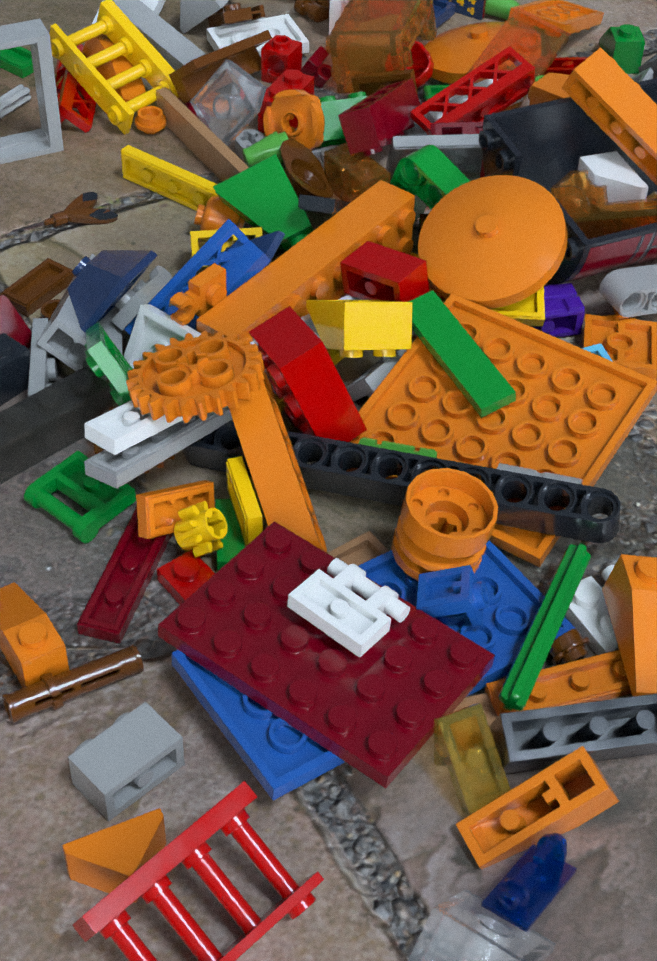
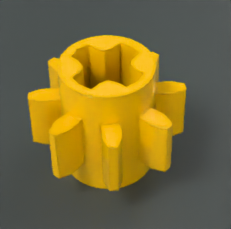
[174,501,228,558]

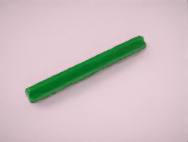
[498,543,591,711]

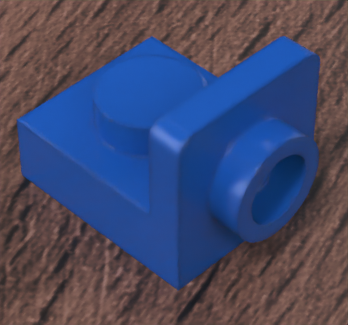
[416,565,489,628]

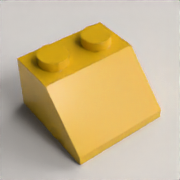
[306,300,412,358]

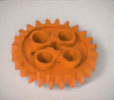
[126,331,265,423]

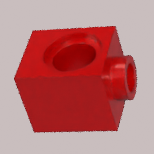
[261,35,302,84]

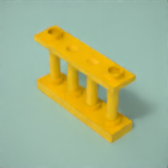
[49,0,179,135]

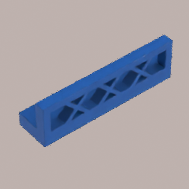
[124,219,271,336]

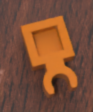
[170,263,227,326]

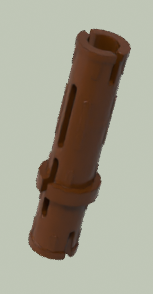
[2,644,144,723]

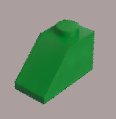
[599,24,645,74]

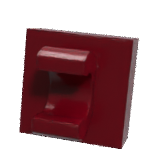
[300,46,335,88]

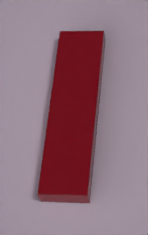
[77,507,173,644]

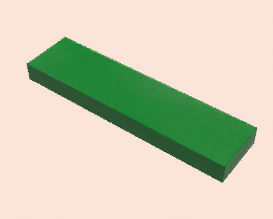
[409,290,516,418]

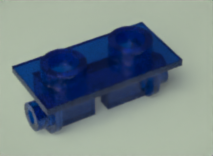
[481,833,577,933]

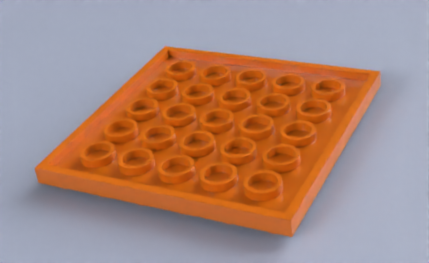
[346,293,657,568]

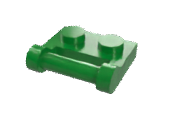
[24,451,136,543]

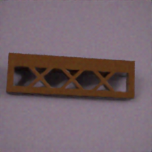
[169,30,272,104]

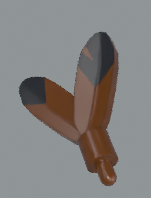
[43,192,118,227]

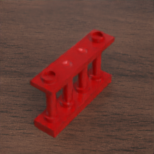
[72,781,324,961]

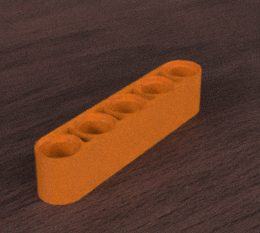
[229,371,327,553]

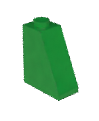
[213,154,314,252]

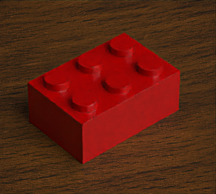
[249,306,367,442]

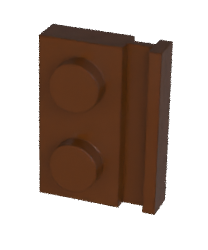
[208,3,265,28]

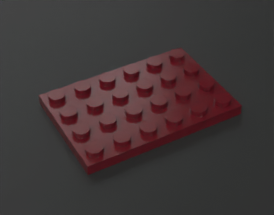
[158,521,495,789]

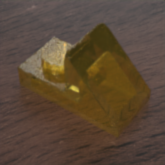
[434,703,511,814]

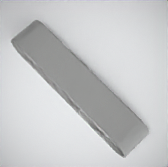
[599,264,657,317]

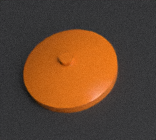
[424,22,541,84]
[418,175,568,309]

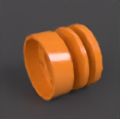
[391,468,498,581]

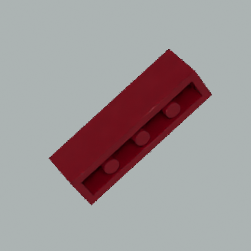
[338,78,421,156]

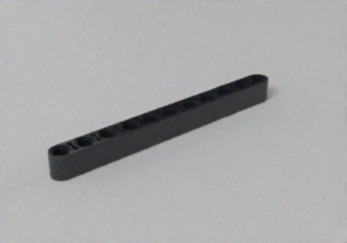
[183,421,620,543]

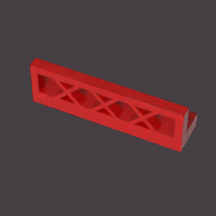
[55,44,96,133]
[410,46,535,135]

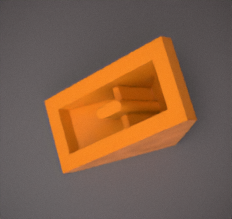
[62,808,167,903]

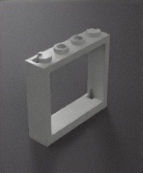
[0,18,64,164]

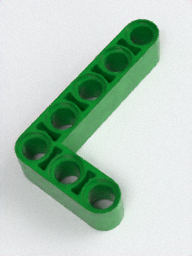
[390,144,470,220]

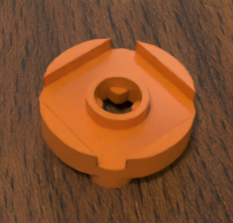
[263,89,325,151]

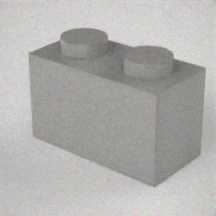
[68,702,185,822]

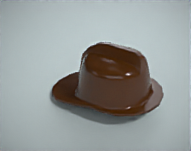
[280,140,334,199]

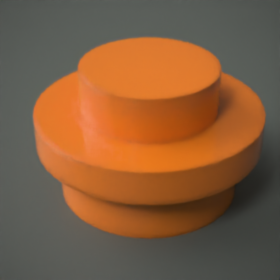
[135,106,167,134]

